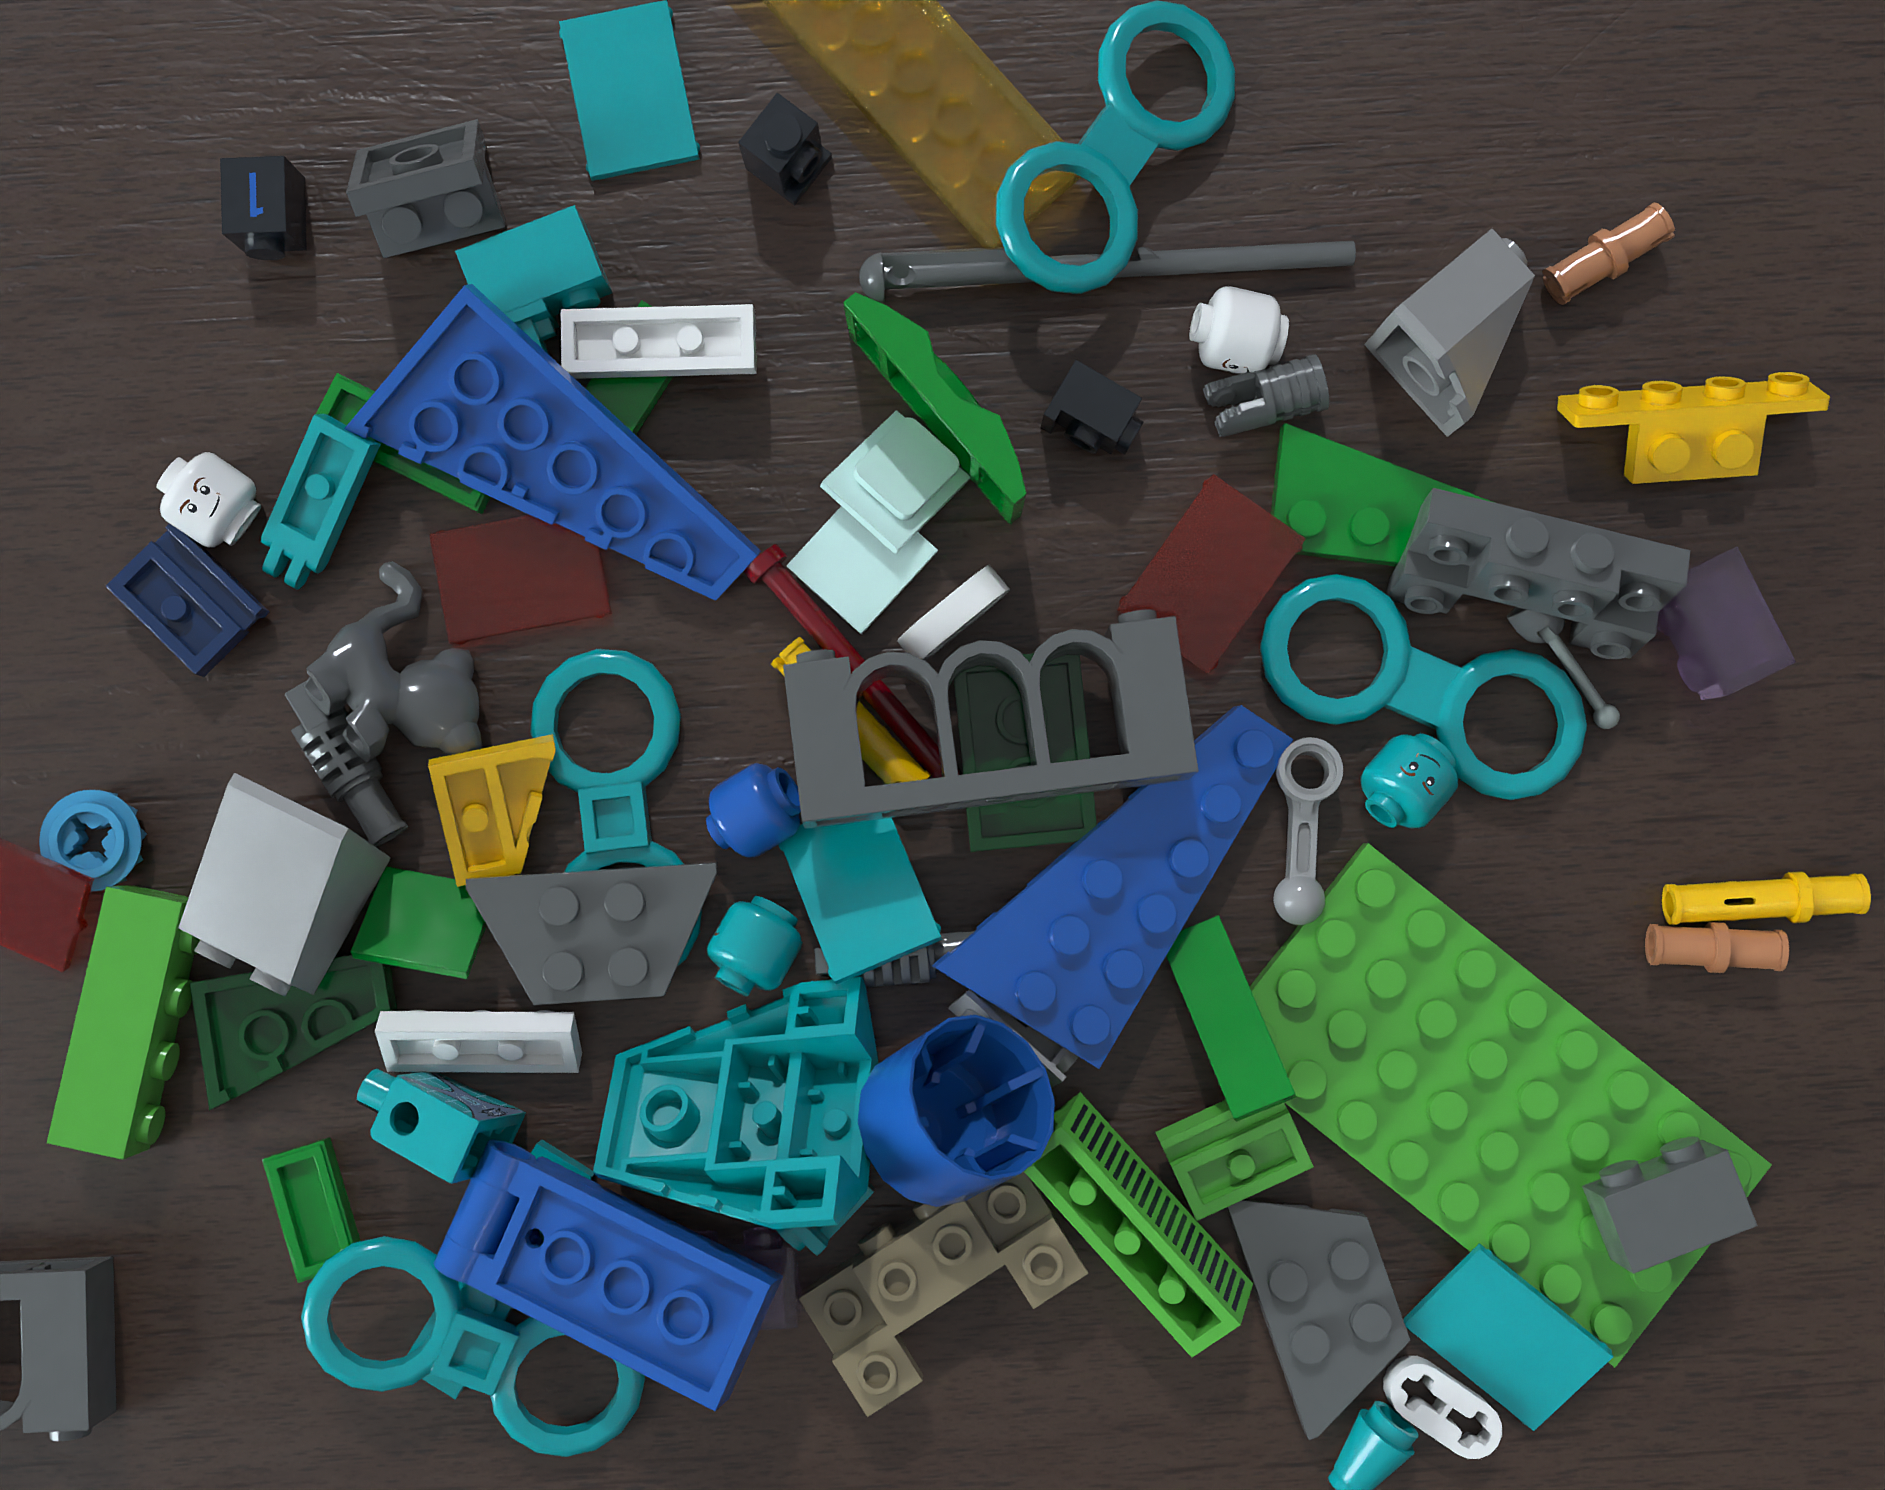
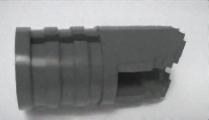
[1203,354,1329,437]

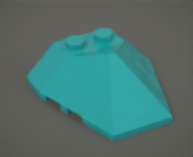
[593,977,879,1229]

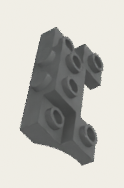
[1386,488,1691,659]

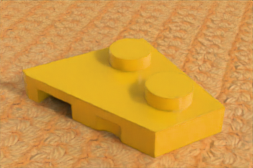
[428,734,556,887]

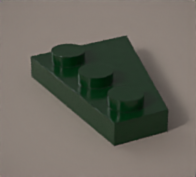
[190,955,398,1111]

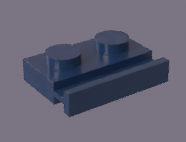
[106,523,270,677]

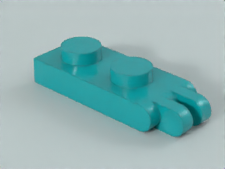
[261,414,381,590]

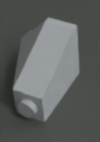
[1364,229,1535,437]

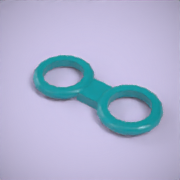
[996,0,1235,294]
[1260,574,1587,800]
[530,649,702,966]
[301,1236,645,1457]

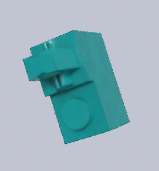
[455,205,613,354]

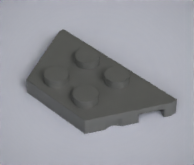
[466,862,718,1005]
[1226,1199,1410,1440]

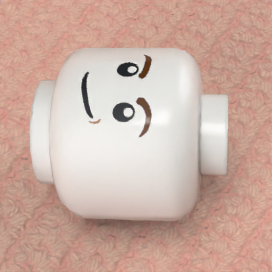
[1190,286,1289,374]
[156,452,261,548]

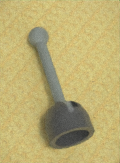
[1507,607,1620,729]

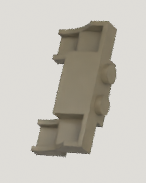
[799,1171,1088,1417]

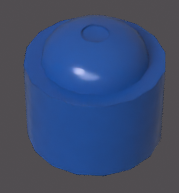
[857,1015,1055,1207]

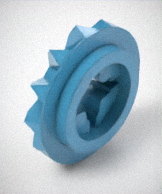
[39,790,147,892]

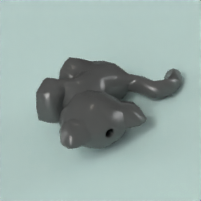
[303,561,483,762]

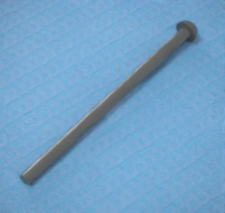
[859,241,1356,302]

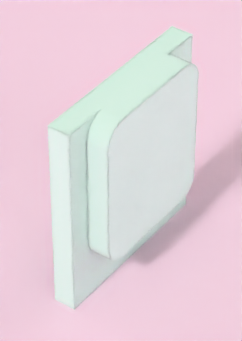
[820,410,970,554]
[787,506,938,635]

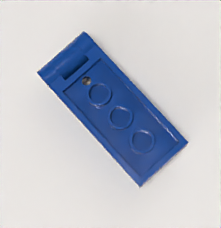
[434,1139,783,1411]

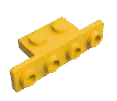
[1557,372,1830,484]

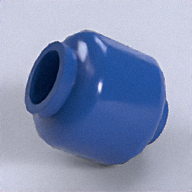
[706,763,801,858]

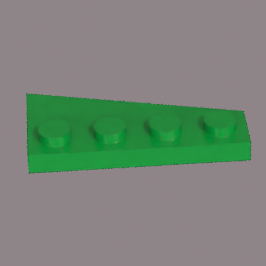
[1266,423,1495,567]

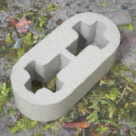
[897,565,1010,661]
[1383,1356,1502,1459]

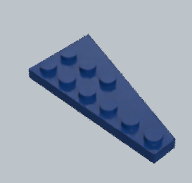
[344,284,761,601]
[932,705,1293,1069]

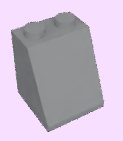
[178,773,391,997]

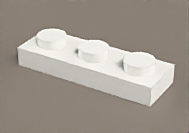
[561,304,757,379]
[375,1010,582,1073]

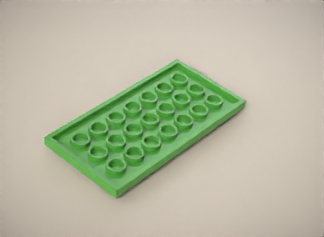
[1250,843,1772,1368]

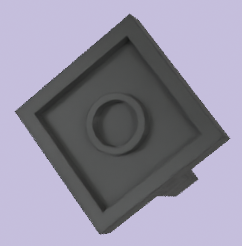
[346,119,506,258]

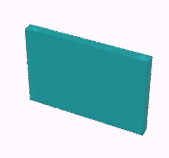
[559,0,700,181]
[779,818,943,985]
[1403,1243,1613,1431]

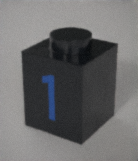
[220,156,307,260]

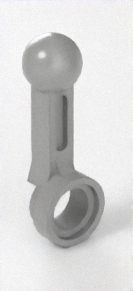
[1273,737,1343,925]

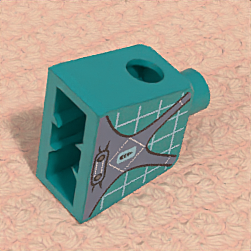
[357,1069,526,1184]

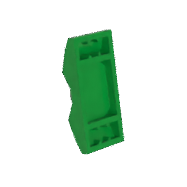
[843,292,1026,525]

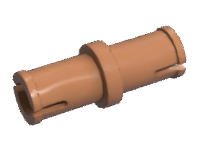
[1542,203,1675,305]
[1645,922,1789,973]

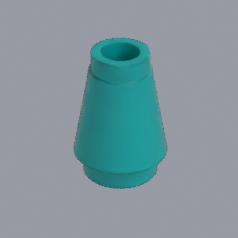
[1328,1401,1419,1490]

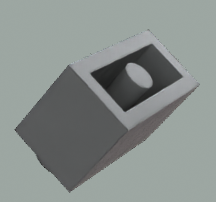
[1582,1137,1758,1274]

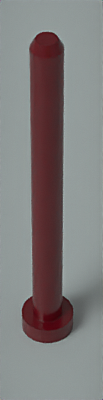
[744,544,963,778]

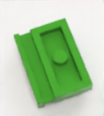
[1155,1100,1314,1221]

